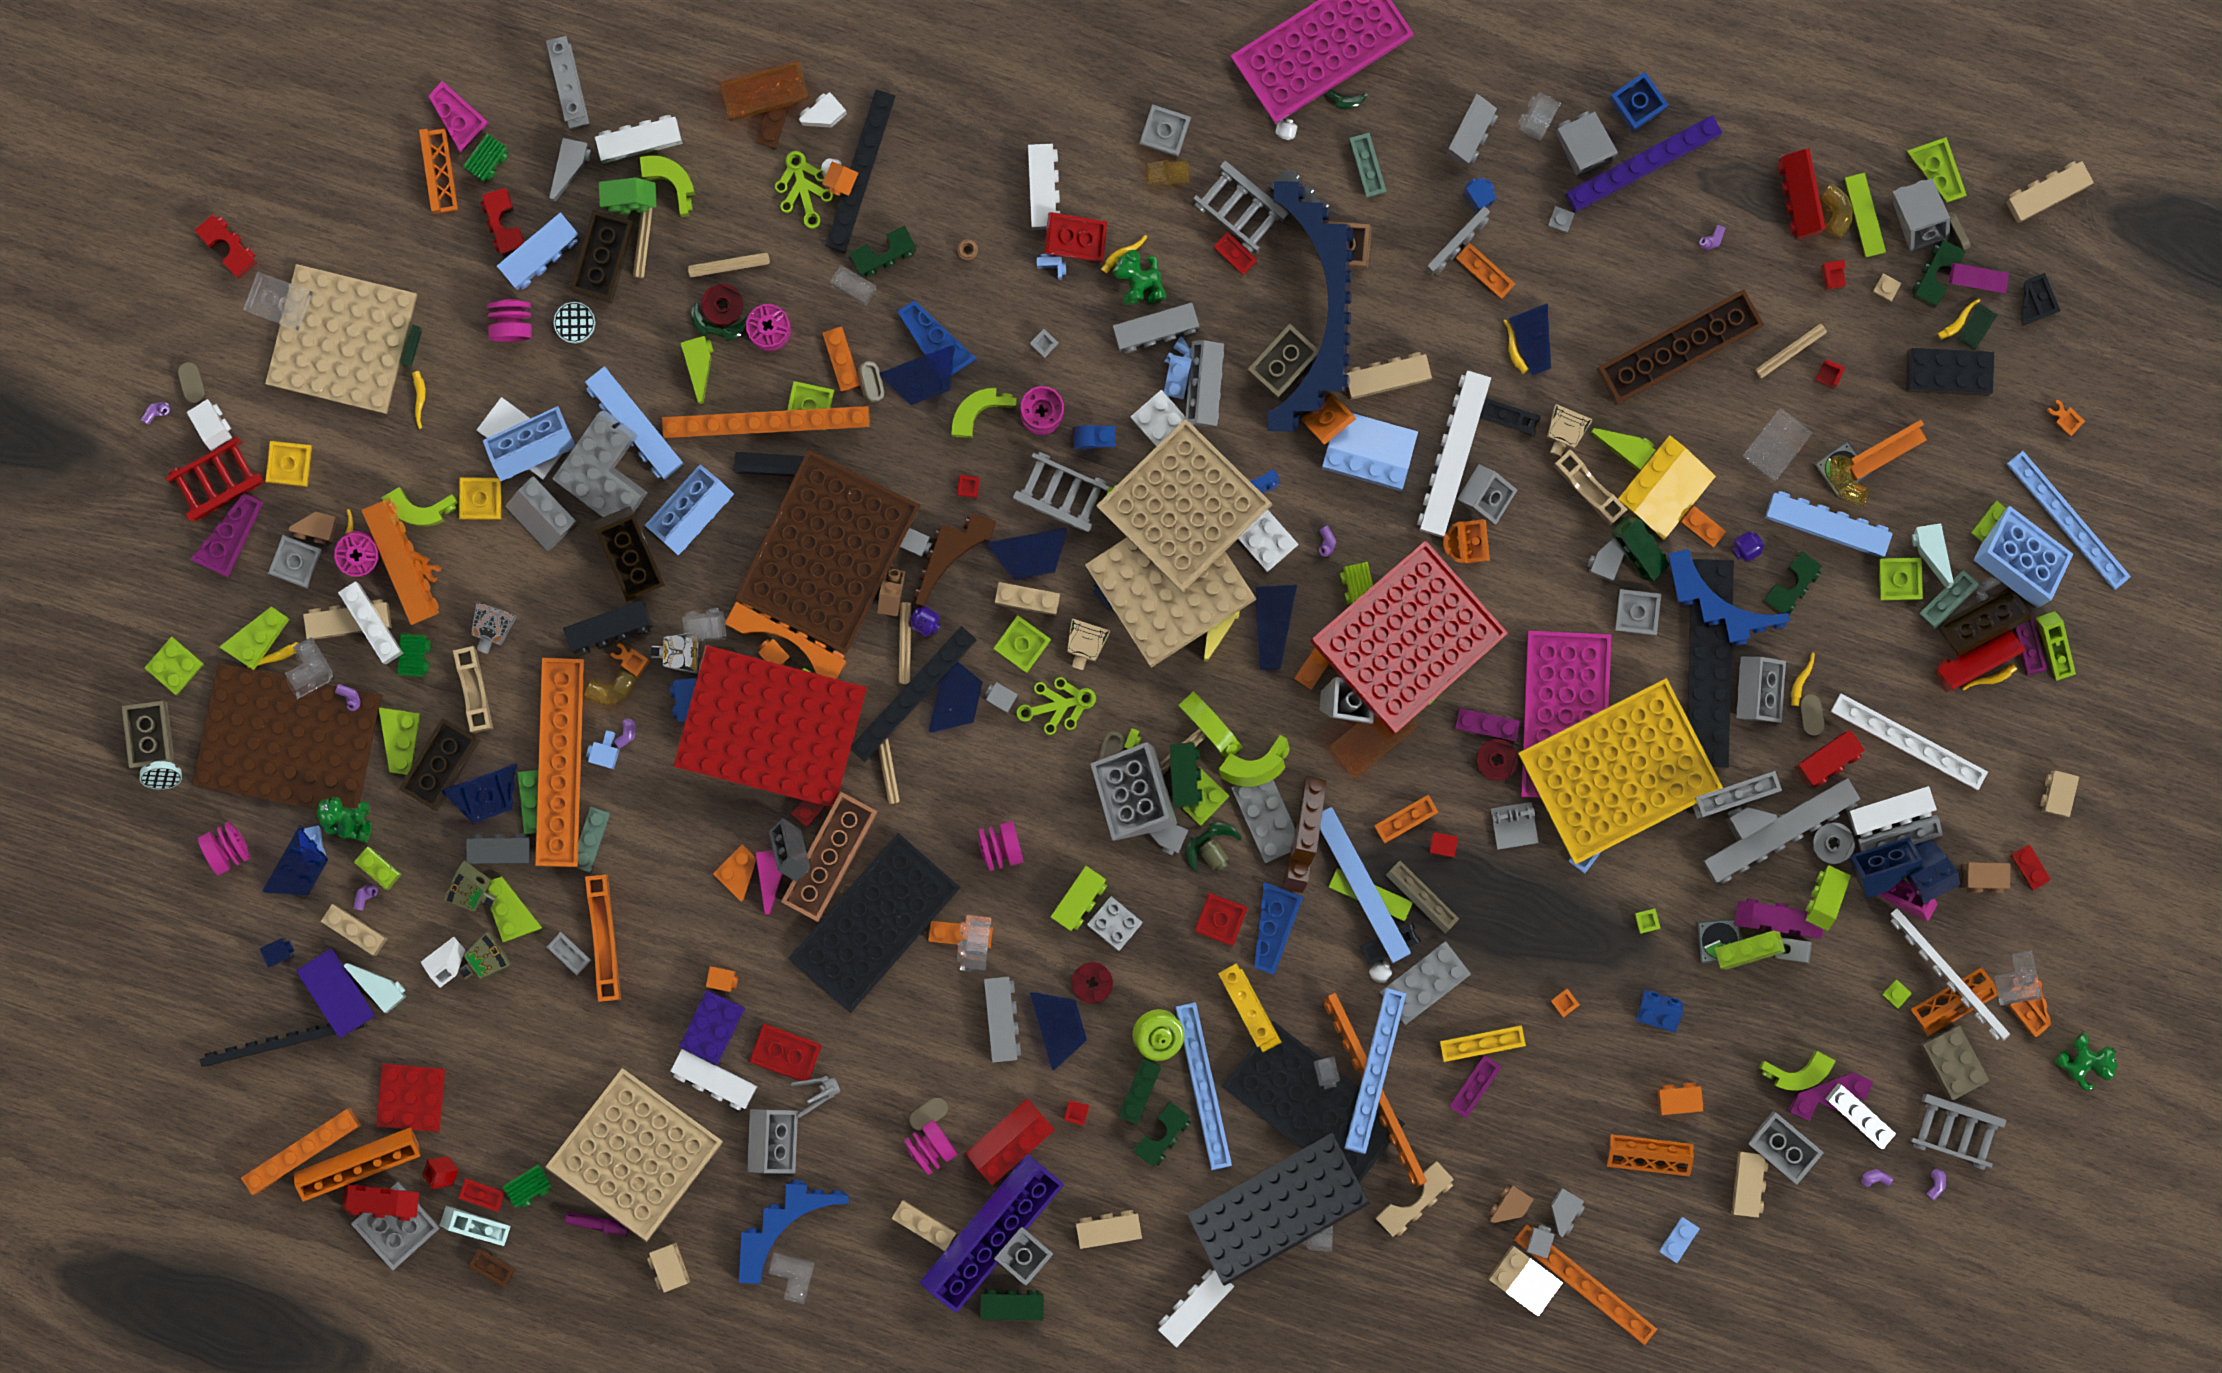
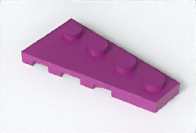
[190,493,264,578]

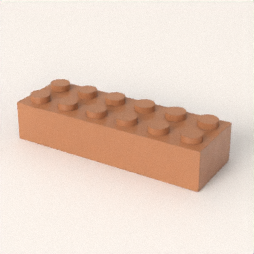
[781,792,878,922]

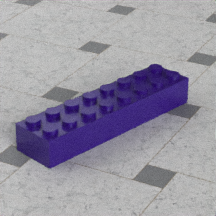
[919,1154,1065,1313]

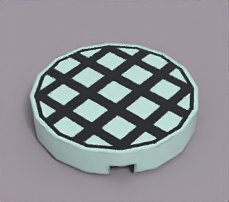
[554,302,596,344]
[140,761,182,790]

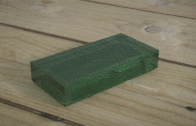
[1957,304,1997,350]
[401,325,423,369]

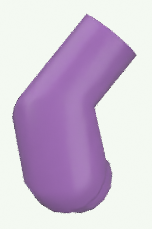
[1699,225,1726,250]
[141,402,170,425]
[1319,525,1336,557]
[335,684,361,711]
[613,718,636,749]
[353,884,378,911]
[1861,1169,1893,1187]
[1926,1169,1946,1201]

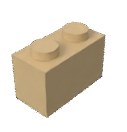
[2040,771,2079,818]

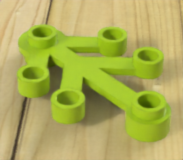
[775,151,833,229]
[1017,677,1096,735]

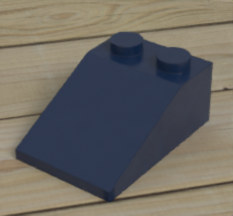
[1850,837,1923,898]
[1906,839,1960,904]

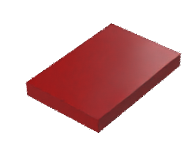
[1044,212,1107,263]
[749,1023,822,1081]

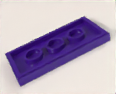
[296,948,375,1039]

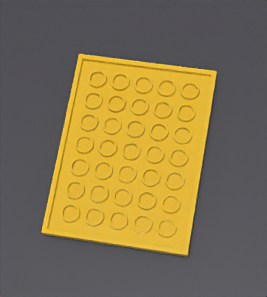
[1518,678,1723,865]

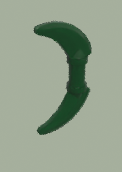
[1323,89,1368,109]
[691,303,749,341]
[1186,822,1242,872]

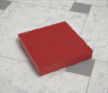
[1194,893,1248,946]

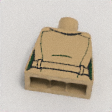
[1546,404,1592,457]
[1067,619,1110,671]

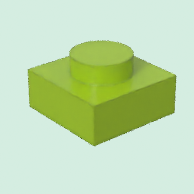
[1124,728,1141,750]
[1635,908,1661,934]
[1882,979,1912,1009]

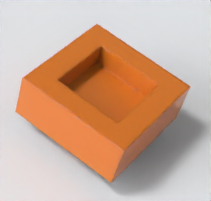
[1550,988,1580,1018]

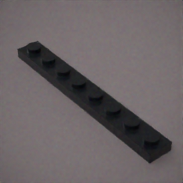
[826,89,896,253]
[850,626,977,763]
[200,1023,367,1067]

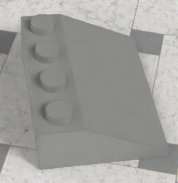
[1091,742,1177,841]

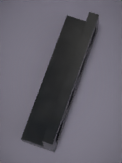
[733,452,805,477]

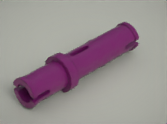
[565,1211,629,1237]

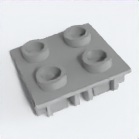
[1491,802,1538,850]
[1087,896,1143,952]

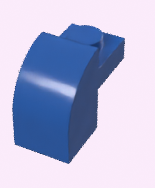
[1073,425,1115,450]

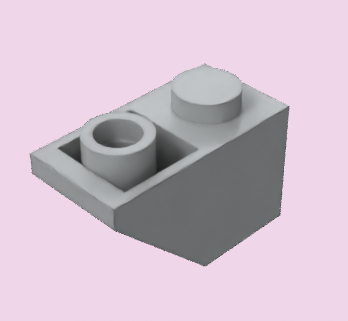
[1550,1188,1585,1237]

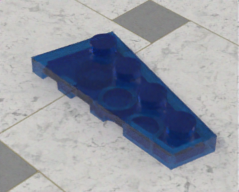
[1255,585,1297,670]

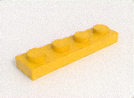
[1439,1025,1526,1062]

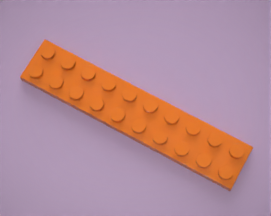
[535,658,584,867]

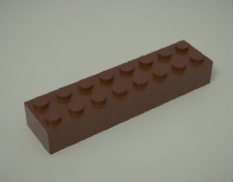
[1596,289,1764,406]

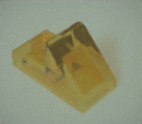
[1147,160,1189,185]

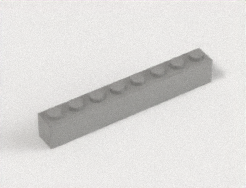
[1702,778,1861,884]

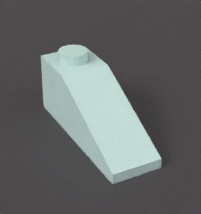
[1912,523,1954,589]
[344,963,406,1013]
[439,1206,511,1246]

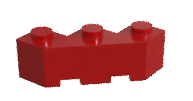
[342,1184,419,1221]

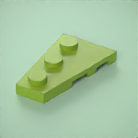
[1907,137,1967,203]
[220,607,290,670]

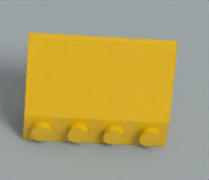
[1618,435,1716,540]

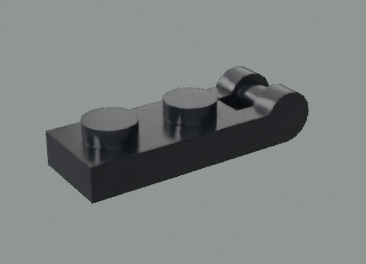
[1479,398,1541,436]
[1360,923,1422,965]

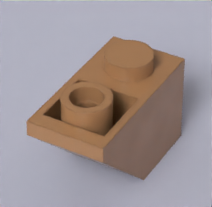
[289,512,338,545]
[877,569,906,616]
[1488,1185,1534,1223]

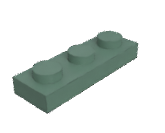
[1349,133,1387,198]
[1920,570,1979,629]
[575,807,611,873]

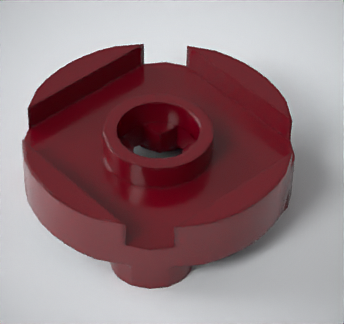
[702,283,743,326]
[1476,739,1518,781]
[1071,962,1113,1004]

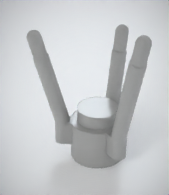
[791,1076,840,1118]

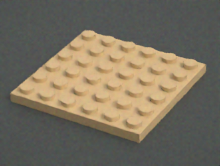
[265,264,417,414]
[1096,419,1272,592]
[1085,538,1256,668]
[546,1068,723,1243]

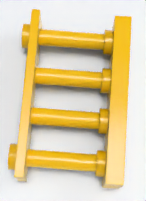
[1218,963,1282,1053]

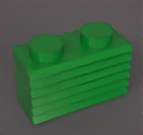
[463,133,509,183]
[398,633,431,678]
[502,1164,553,1209]

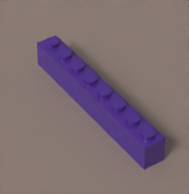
[1565,115,1722,213]

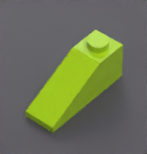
[681,336,714,405]
[1590,428,1656,472]
[2036,611,2076,681]

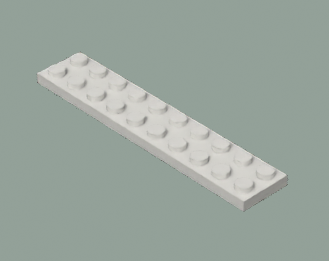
[1130,390,1299,572]

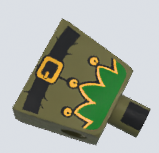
[443,861,497,911]
[459,932,512,980]

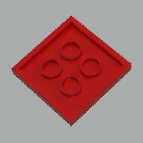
[376,1064,446,1132]

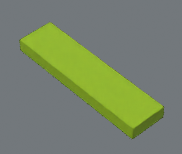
[1844,173,1886,258]
[1329,868,1413,921]

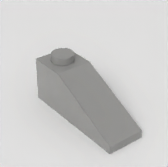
[549,138,591,202]
[1587,538,1624,582]
[1149,825,1188,856]

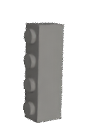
[1113,303,1199,354]
[1185,340,1224,427]
[984,977,1021,1063]

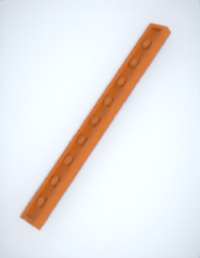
[662,406,870,438]
[1324,993,1427,1188]

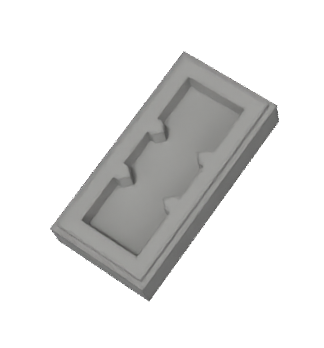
[547,932,591,975]

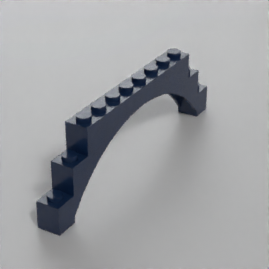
[1268,181,1354,432]

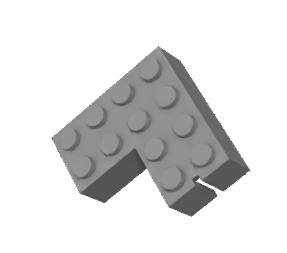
[552,410,648,517]

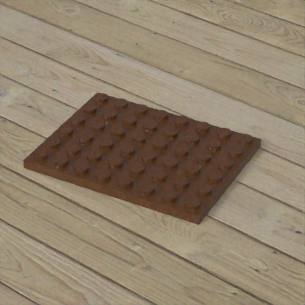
[735,449,920,654]
[192,663,382,810]

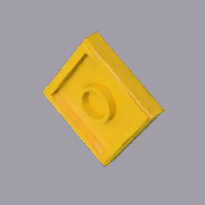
[265,441,312,487]
[459,477,502,520]

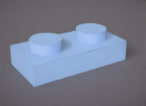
[1164,355,1192,399]
[1659,1217,1700,1263]

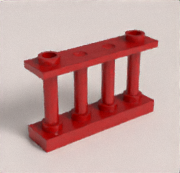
[166,436,265,523]

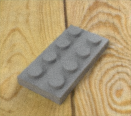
[1425,206,1490,277]
[1231,780,1296,863]
[1380,941,1471,1025]

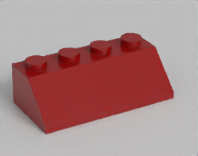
[1777,148,1826,240]
[1934,630,2026,692]
[965,1098,1055,1185]

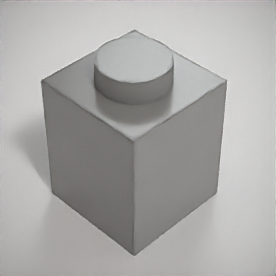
[899,528,932,557]
[985,682,1018,714]
[1526,1225,1555,1258]

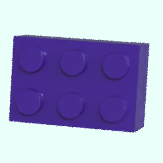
[679,990,746,1065]

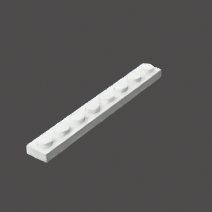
[1830,694,1988,790]
[1890,908,2010,1042]

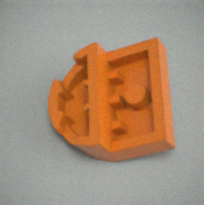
[1443,519,1490,563]

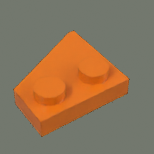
[713,844,757,902]
[2007,980,2051,1038]

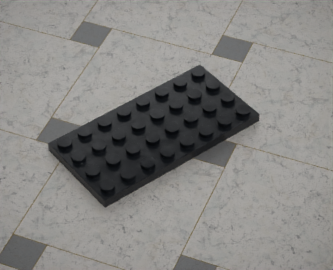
[788,833,961,1013]
[1222,1021,1405,1183]
[1187,1133,1370,1286]

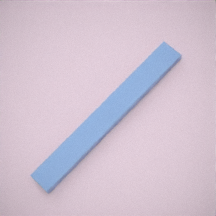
[2006,451,2131,590]
[1320,807,1411,964]
[1344,988,1406,1154]
[1176,1002,1232,1170]

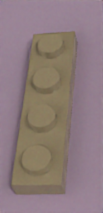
[1386,861,1459,933]

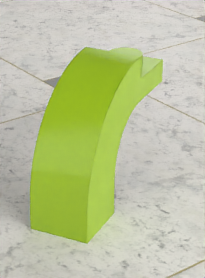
[640,156,695,217]
[951,388,1017,438]
[381,487,458,527]
[1178,691,1243,759]
[1219,735,1290,787]
[1759,1051,1836,1090]

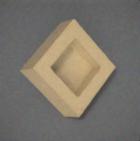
[1872,273,1901,302]

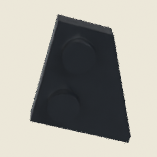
[2021,273,2060,326]

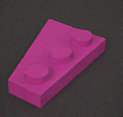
[429,81,489,153]

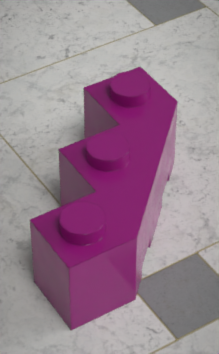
[1734,898,1823,939]
[1787,1072,1874,1121]

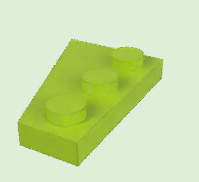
[379,708,421,775]
[487,876,542,942]

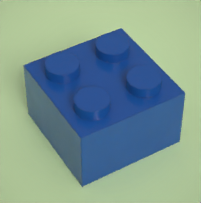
[1609,72,1669,133]

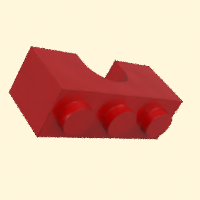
[480,187,525,257]
[194,214,257,279]

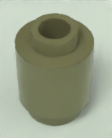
[1200,840,1229,871]

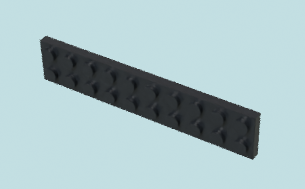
[1687,559,1734,768]

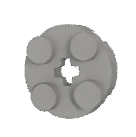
[1812,823,1855,864]

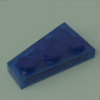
[1509,303,1551,376]

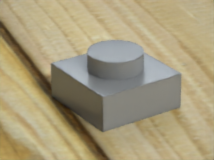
[1548,206,1575,233]
[1030,329,1059,359]

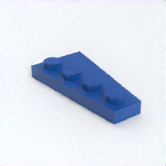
[897,300,977,381]
[1254,882,1303,975]

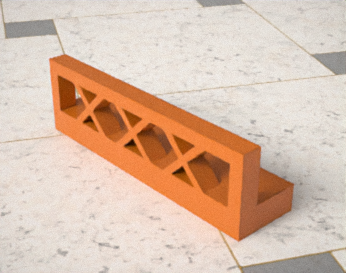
[419,129,458,214]
[1846,420,1927,481]
[1911,967,1998,1037]
[1607,1134,1694,1176]

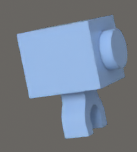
[586,730,620,770]

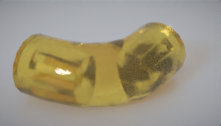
[1820,183,1853,240]
[1830,455,1870,507]
[583,669,639,705]

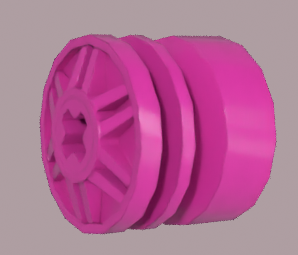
[487,299,532,342]
[746,304,791,351]
[1020,386,1064,435]
[334,530,380,577]
[198,821,250,876]
[978,821,1024,871]
[904,1120,958,1175]

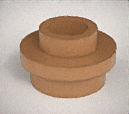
[957,240,978,260]

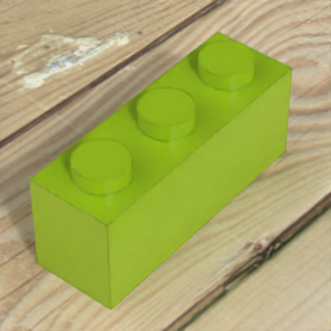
[1805,865,1851,931]
[1051,866,1107,931]
[1715,931,1785,970]

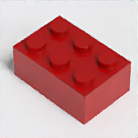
[1794,730,1865,788]

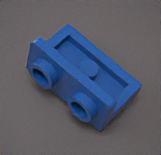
[1635,990,1684,1033]

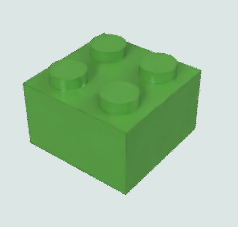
[599,178,656,215]

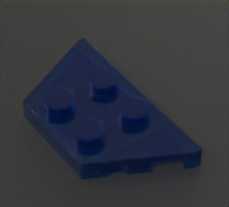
[880,345,955,405]
[988,528,1067,580]
[929,662,983,733]
[442,764,517,823]
[263,825,328,895]
[1030,992,1087,1070]

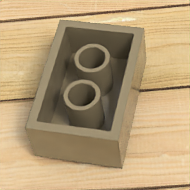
[1247,324,1319,400]
[122,701,175,769]
[1919,1025,1990,1100]

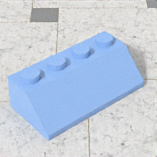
[497,212,580,290]
[483,406,576,482]
[645,464,734,555]

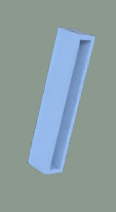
[585,366,684,480]
[1764,491,1893,558]

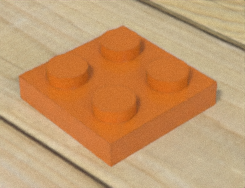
[1300,393,1356,445]

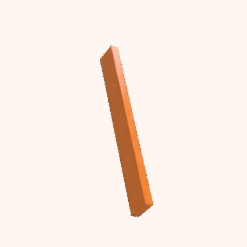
[1513,1224,1657,1345]

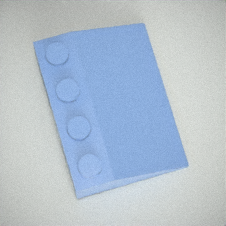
[1322,413,1418,491]
[1974,506,2073,608]

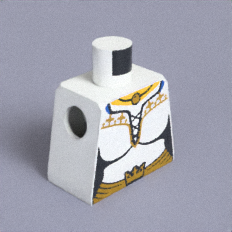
[651,633,699,673]

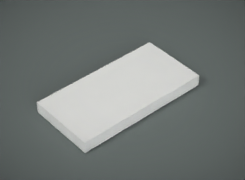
[477,397,563,480]

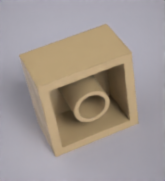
[647,1242,691,1292]

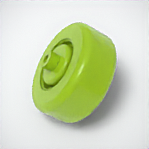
[1132,1009,1184,1061]

